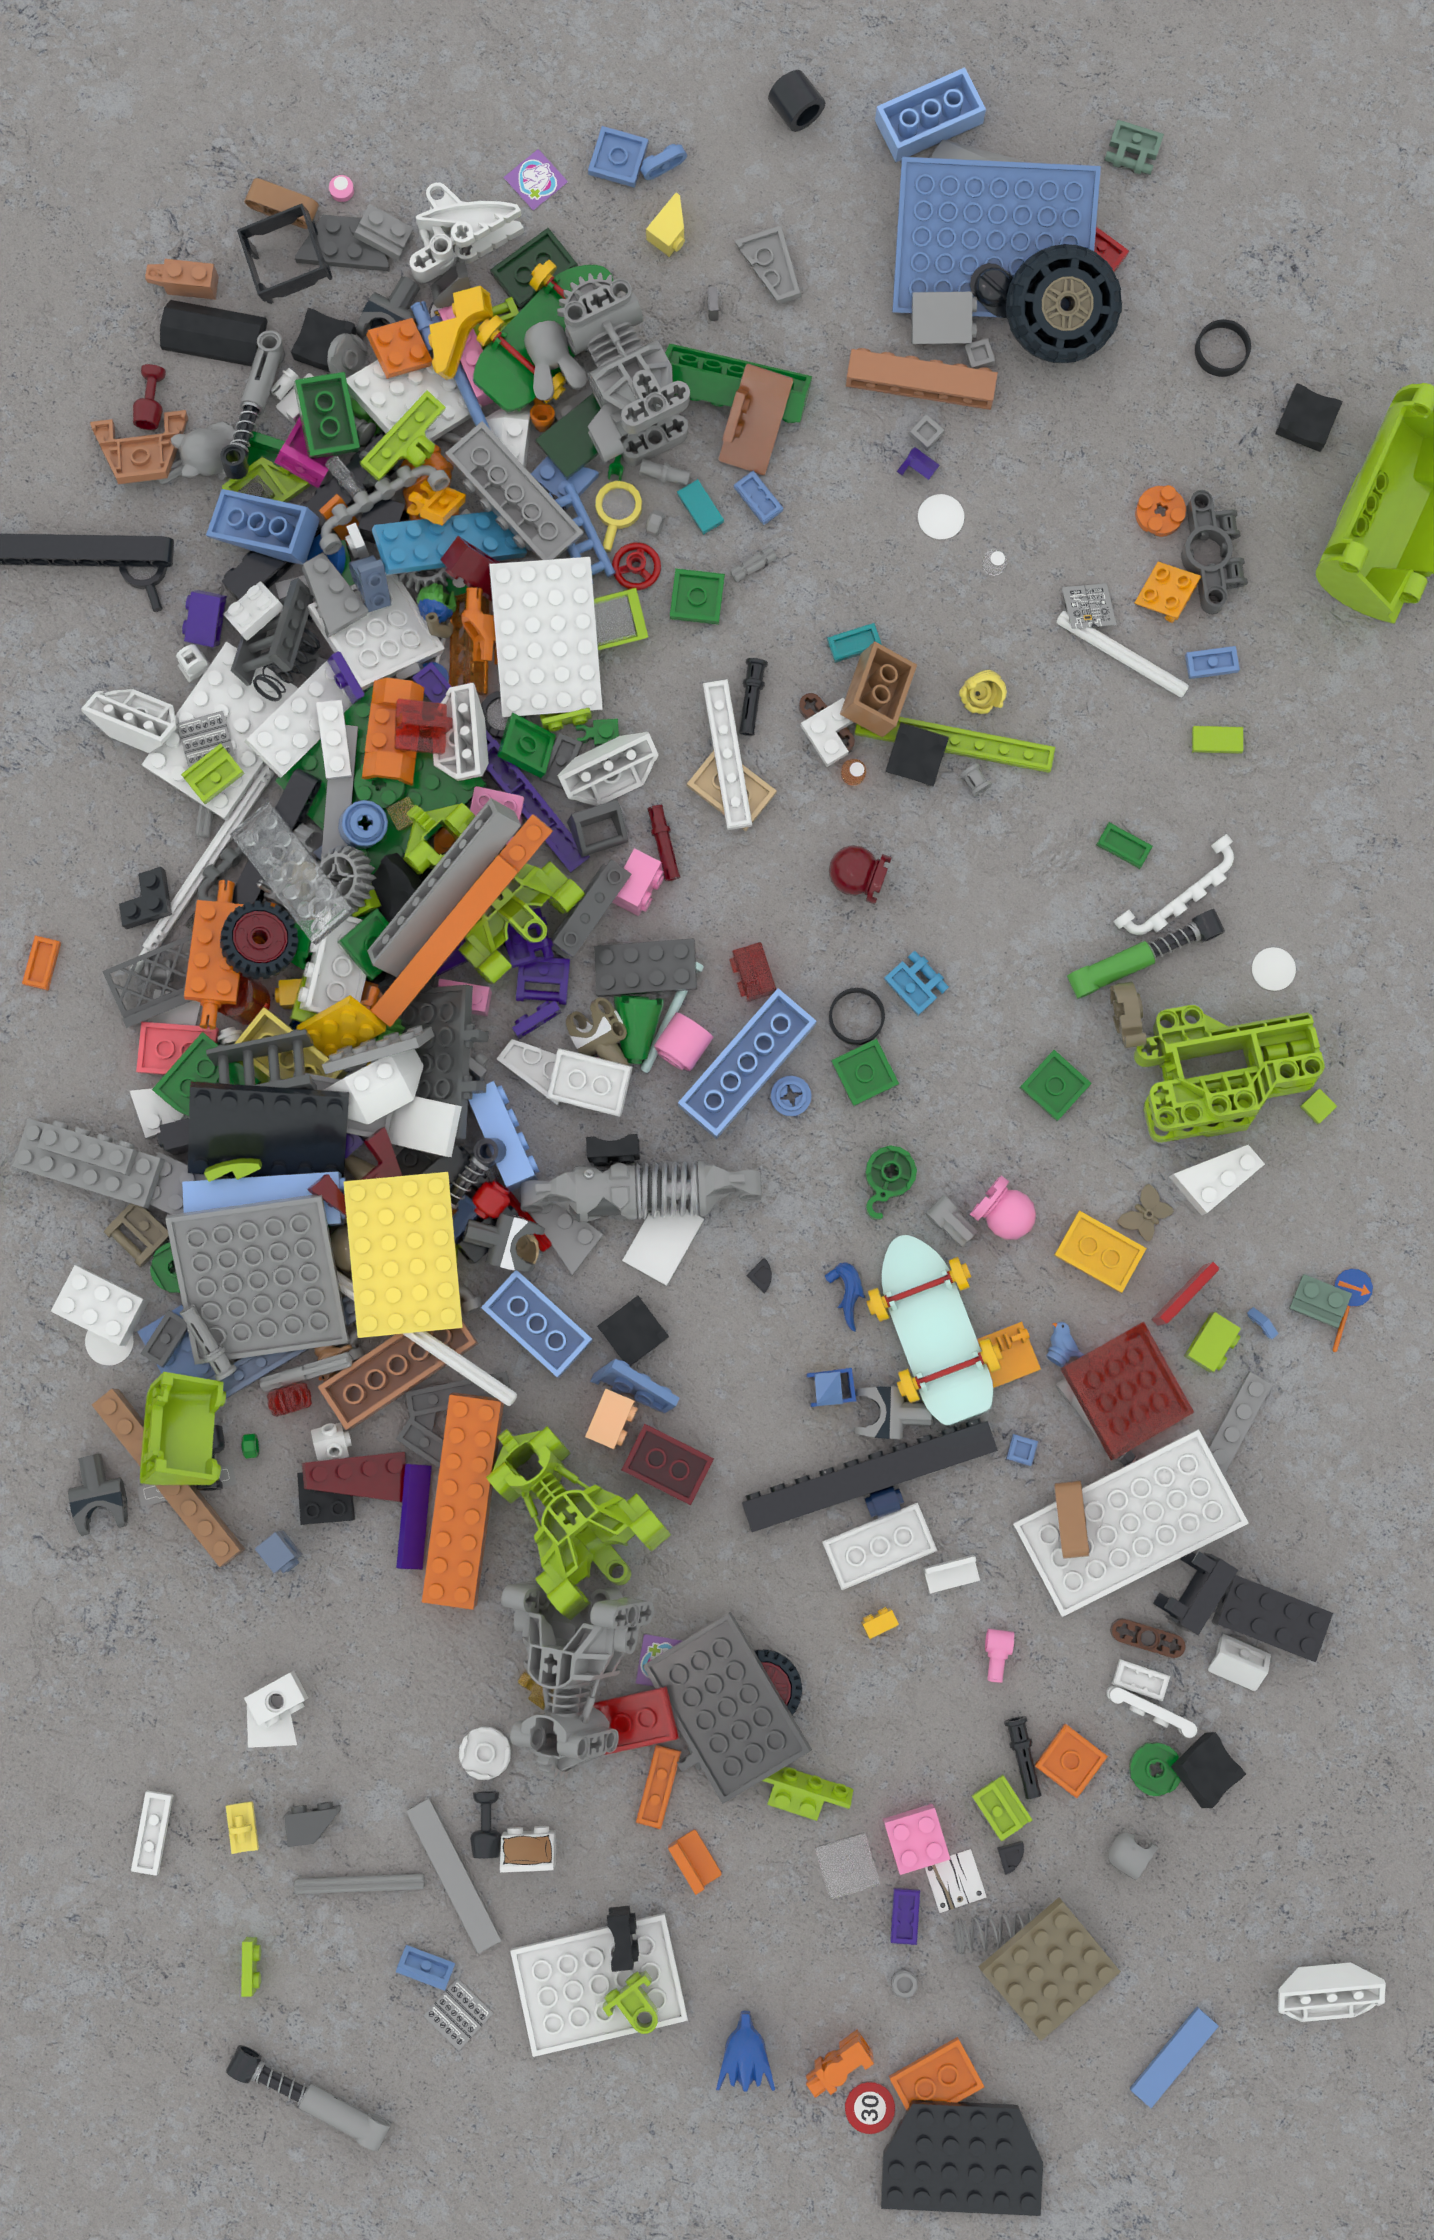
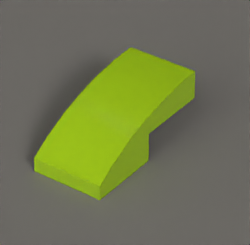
[204,1159,262,1182]

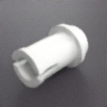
[270,368,300,401]

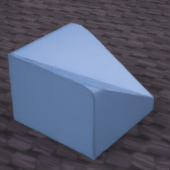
[815,1372,843,1406]

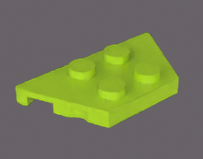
[222,457,311,503]

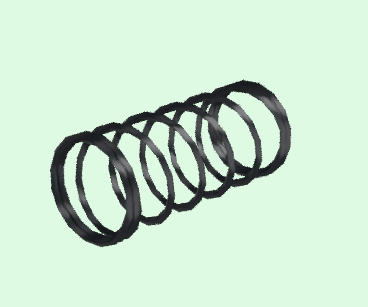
[253,628,320,702]

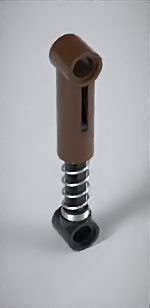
[450,1138,506,1218]

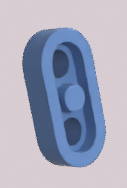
[640,144,687,180]

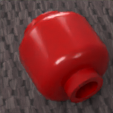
[472,1180,511,1220]

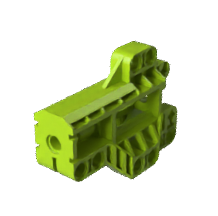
[1134,1005,1325,1142]

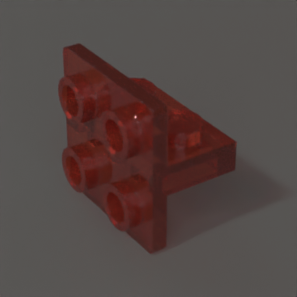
[394,699,452,754]

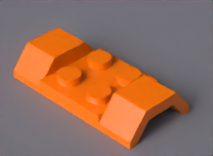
[362,677,425,785]

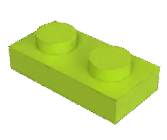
[241,1937,261,1997]

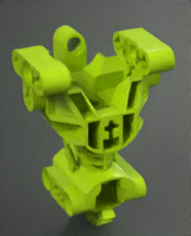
[403,803,585,984]
[486,1426,671,1620]

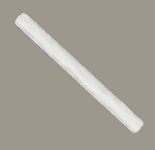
[1057,611,1189,697]

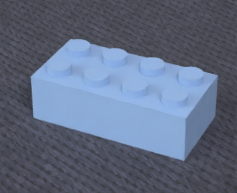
[875,67,986,162]
[469,1081,540,1191]
[481,1270,593,1378]

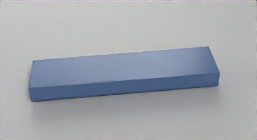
[1129,2007,1219,2108]

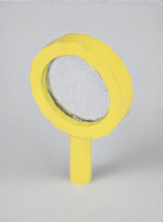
[595,481,642,552]

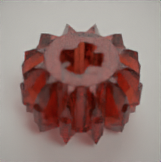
[267,1382,312,1417]

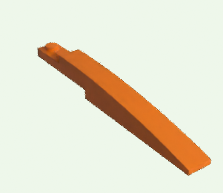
[371,814,553,1027]

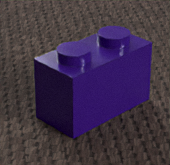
[182,590,227,647]

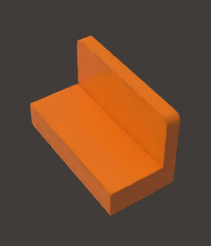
[668,1829,721,1895]

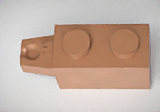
[145,259,219,300]

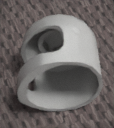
[1108,1832,1158,1880]

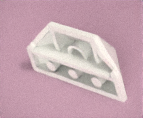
[485,405,533,468]
[431,683,489,781]
[81,689,177,753]
[557,732,658,806]
[324,1049,424,1124]
[1278,1963,1386,2022]

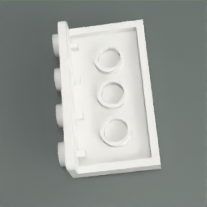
[298,908,366,1013]

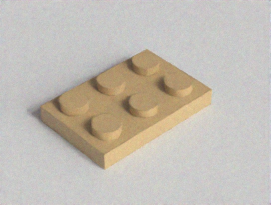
[687,750,777,832]

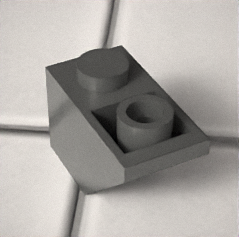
[284,1802,341,1847]

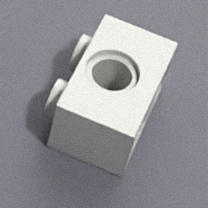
[244,1671,308,1727]

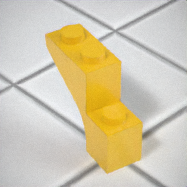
[428,286,493,380]

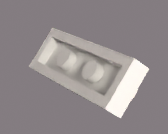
[316,700,352,780]
[131,1790,173,1876]

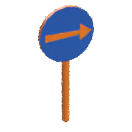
[1332,1269,1373,1352]

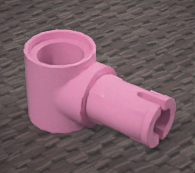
[985,1629,1014,1683]

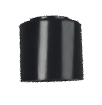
[768,70,826,132]

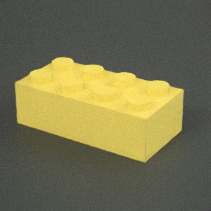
[234,1007,347,1080]

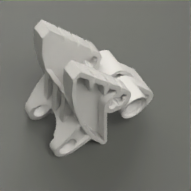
[410,183,524,283]

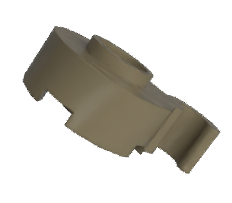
[1110,981,1147,1048]

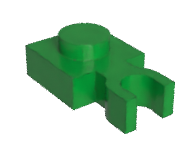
[576,719,619,747]

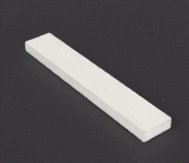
[703,679,752,830]

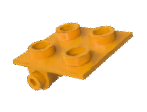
[1134,562,1201,623]
[977,1322,1041,1388]

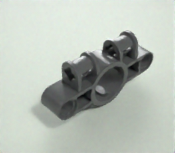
[1181,490,1248,614]

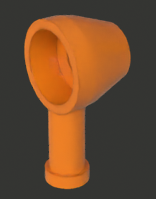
[530,398,555,432]

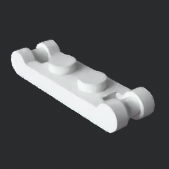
[1106,1685,1197,1738]

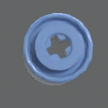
[338,800,388,849]

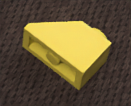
[646,193,685,257]

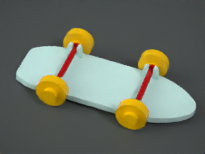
[866,1235,1003,1425]

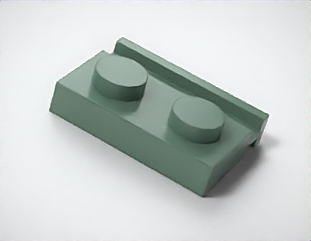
[1289,1274,1352,1328]

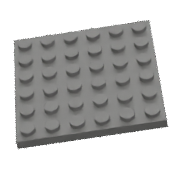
[165,1195,349,1365]

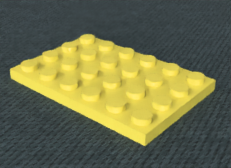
[343,1172,463,1338]

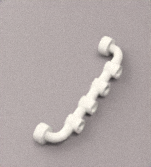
[1113,834,1234,935]

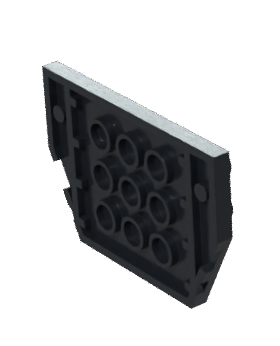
[881,2100,1043,2216]

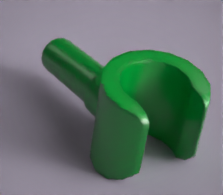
[607,454,624,481]

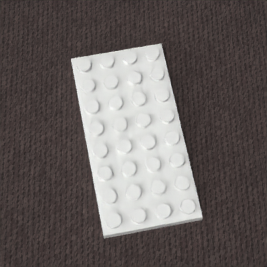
[1013,1429,1249,1617]

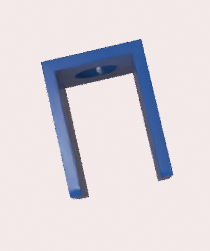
[806,1368,856,1407]

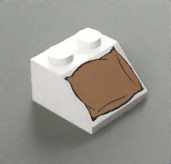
[500,1826,556,1873]

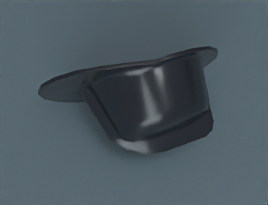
[970,263,1013,318]

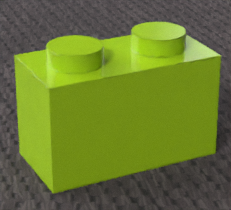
[1184,1312,1241,1373]

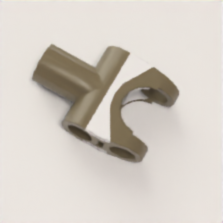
[566,997,629,1065]

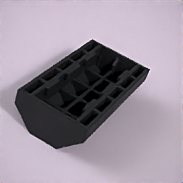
[160,300,268,367]

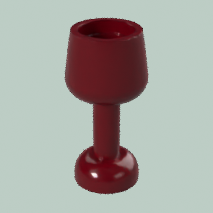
[133,364,166,430]

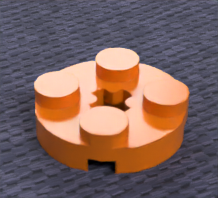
[1135,485,1186,537]

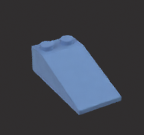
[206,489,320,565]

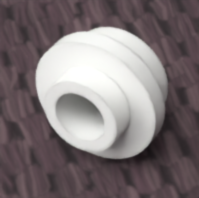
[217,1027,243,1045]

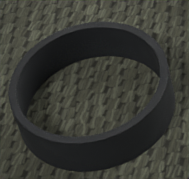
[1195,319,1251,377]
[829,988,885,1045]

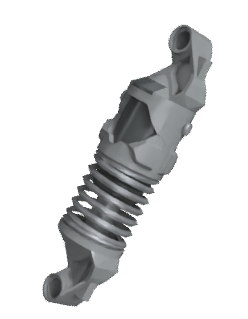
[520,1160,762,1222]

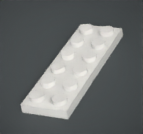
[244,661,370,778]

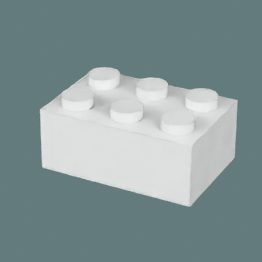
[51,1265,149,1347]

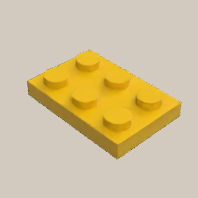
[296,995,387,1058]
[1054,1210,1147,1293]

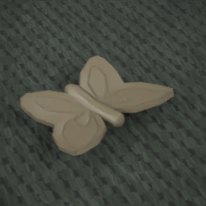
[1117,1184,1174,1241]

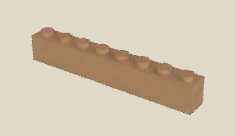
[92,1388,245,1567]

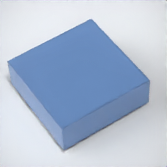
[1006,1434,1038,1466]

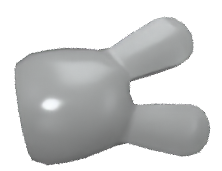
[524,321,587,401]

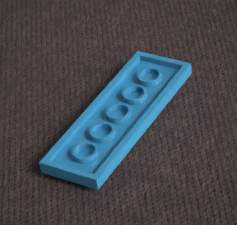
[372,511,527,575]

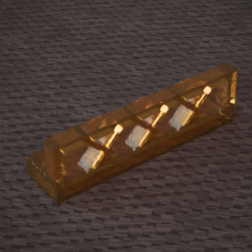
[449,593,489,695]

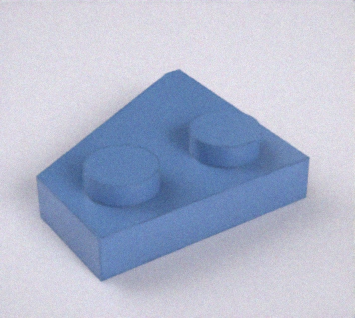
[531,457,599,510]

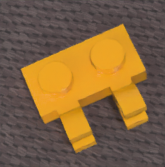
[407,480,466,526]

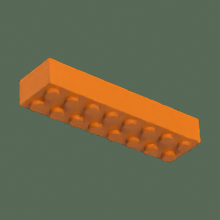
[422,1392,504,1610]

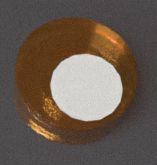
[841,759,866,785]

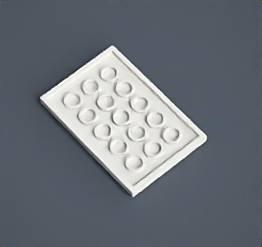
[489,557,603,717]
[142,642,298,820]
[510,1913,688,2057]

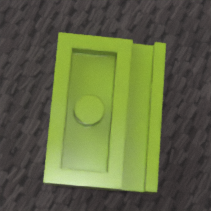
[181,743,245,804]
[971,1774,1033,1841]

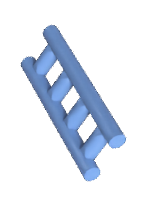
[549,483,616,584]

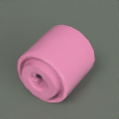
[654,1012,713,1071]

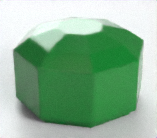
[241,1434,259,1459]

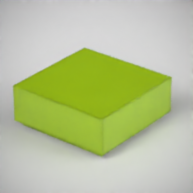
[1300,1088,1337,1125]

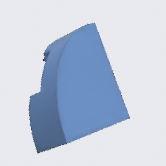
[1247,1307,1279,1339]

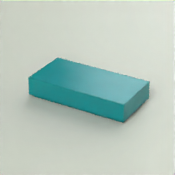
[677,479,724,535]
[827,623,882,663]

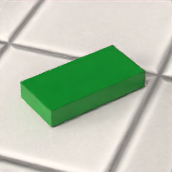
[1096,822,1153,869]

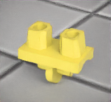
[226,1801,259,1854]

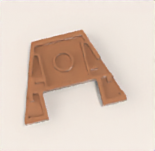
[90,410,188,484]

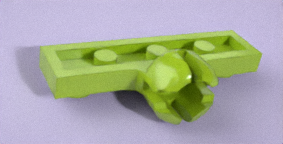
[360,390,446,481]

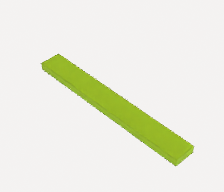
[854,717,1055,773]

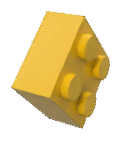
[861,1607,899,1639]

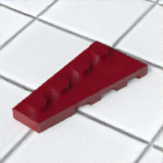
[302,1452,406,1503]

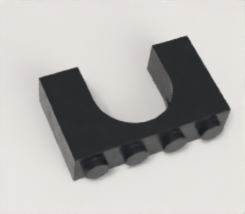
[417,1145,519,1264]

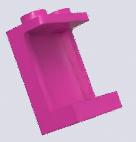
[274,417,336,488]

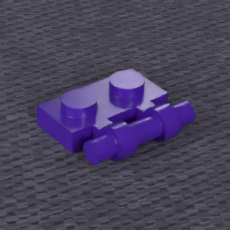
[505,908,554,968]

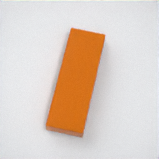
[636,1744,681,1829]

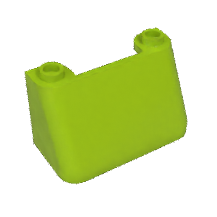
[140,1372,226,1485]

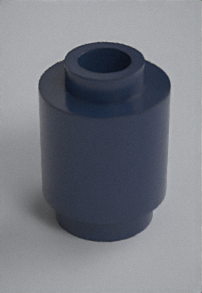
[864,1486,904,1518]

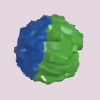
[417,583,457,623]

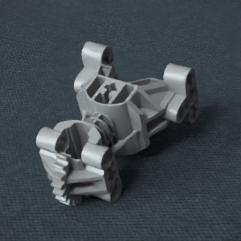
[557,273,690,466]
[502,1580,654,1781]

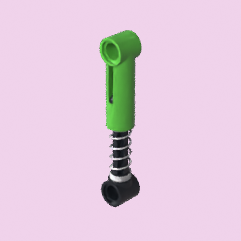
[1067,909,1225,999]

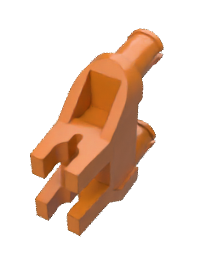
[461,588,498,665]

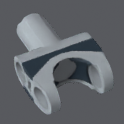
[854,1386,932,1439]

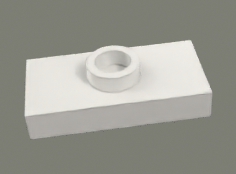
[1112,1659,1170,1701]

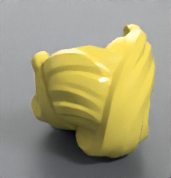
[959,670,1007,714]

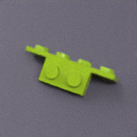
[762,1767,853,1821]

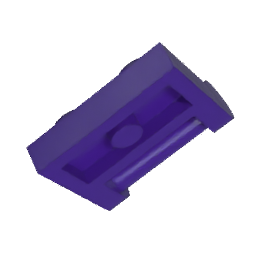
[516,956,570,1005]

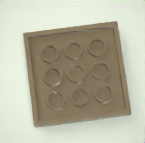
[978,1897,1121,2041]

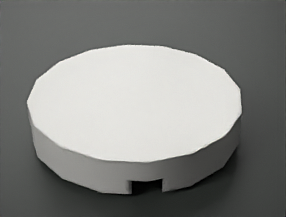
[459,1726,511,1780]

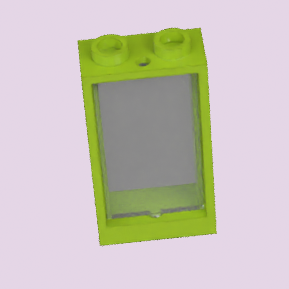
[594,588,649,650]

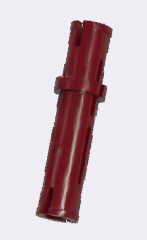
[647,804,681,882]

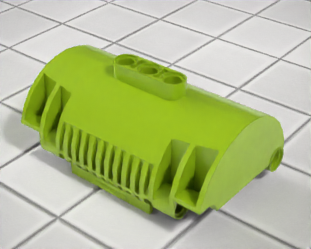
[1316,383,1434,624]

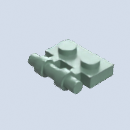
[1104,120,1164,175]

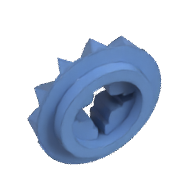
[771,1076,811,1116]

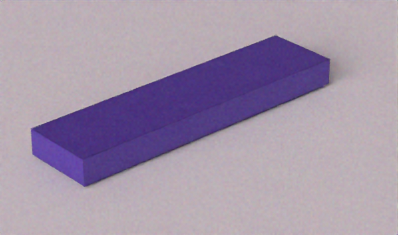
[396,1464,432,1570]

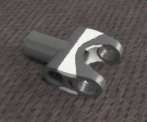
[463,1213,545,1272]

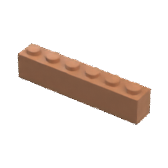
[846,348,998,410]

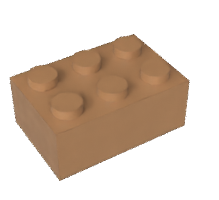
[840,641,917,737]

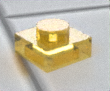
[386,796,414,832]

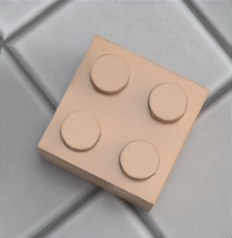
[585,1389,638,1449]

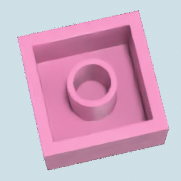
[612,848,664,916]
[883,1804,951,1875]

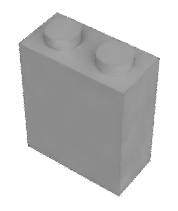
[911,292,977,344]

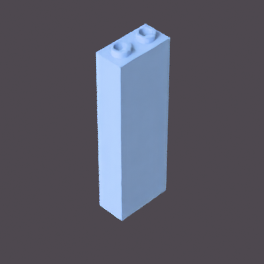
[182,1172,347,1226]

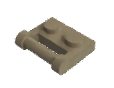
[104,1203,169,1268]

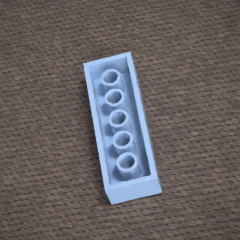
[678,988,817,1140]

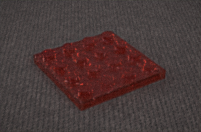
[1060,1322,1194,1460]

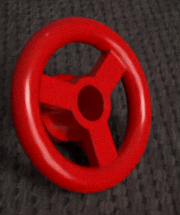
[612,542,661,590]

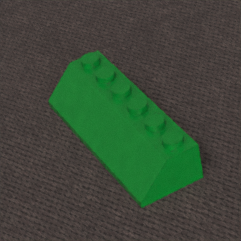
[665,343,812,423]

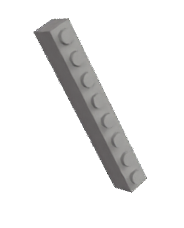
[367,798,521,977]

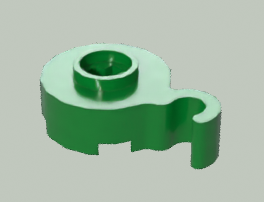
[865,1145,917,1220]

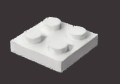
[223,581,283,641]

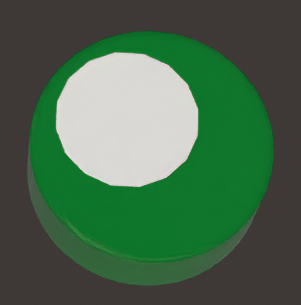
[446,577,469,598]

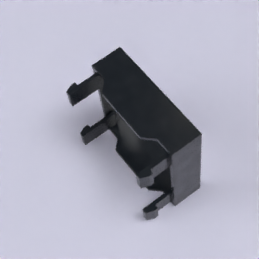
[237,203,333,304]
[1153,1551,1238,1636]

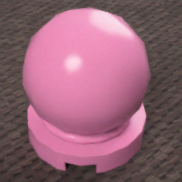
[970,1175,1036,1240]

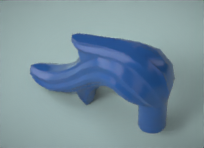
[825,1262,865,1332]

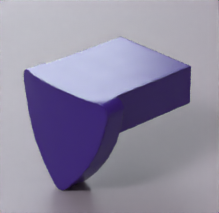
[897,447,940,480]

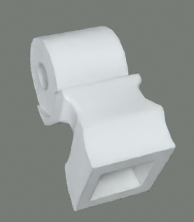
[176,644,211,684]

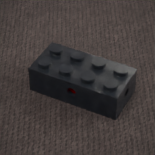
[1212,1575,1333,1662]

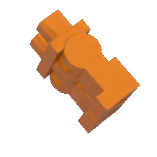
[806,2029,874,2098]

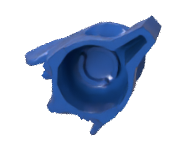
[716,2011,775,2092]

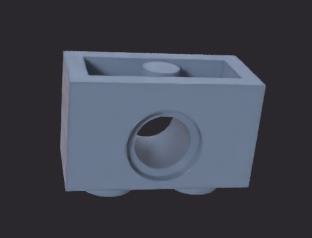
[255,1530,303,1574]

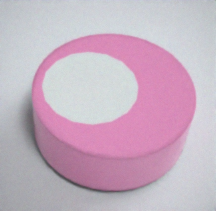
[329,175,354,202]

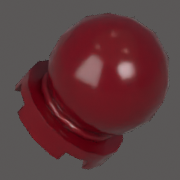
[829,845,892,905]

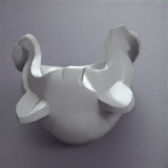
[171,422,237,481]

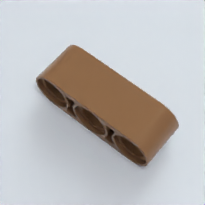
[244,178,319,229]
[1055,1481,1090,1559]

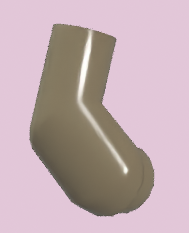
[425,612,454,639]

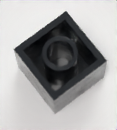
[358,493,409,544]

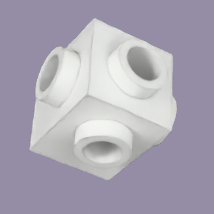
[311,1422,352,1461]

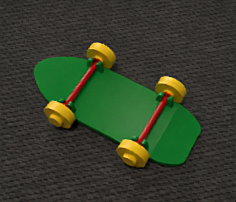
[473,260,614,412]

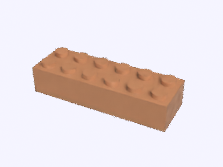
[318,1319,479,1430]

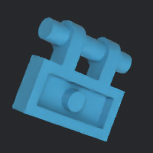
[884,951,949,1016]

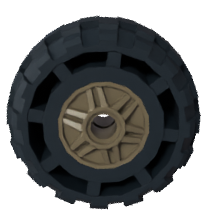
[1006,244,1122,363]

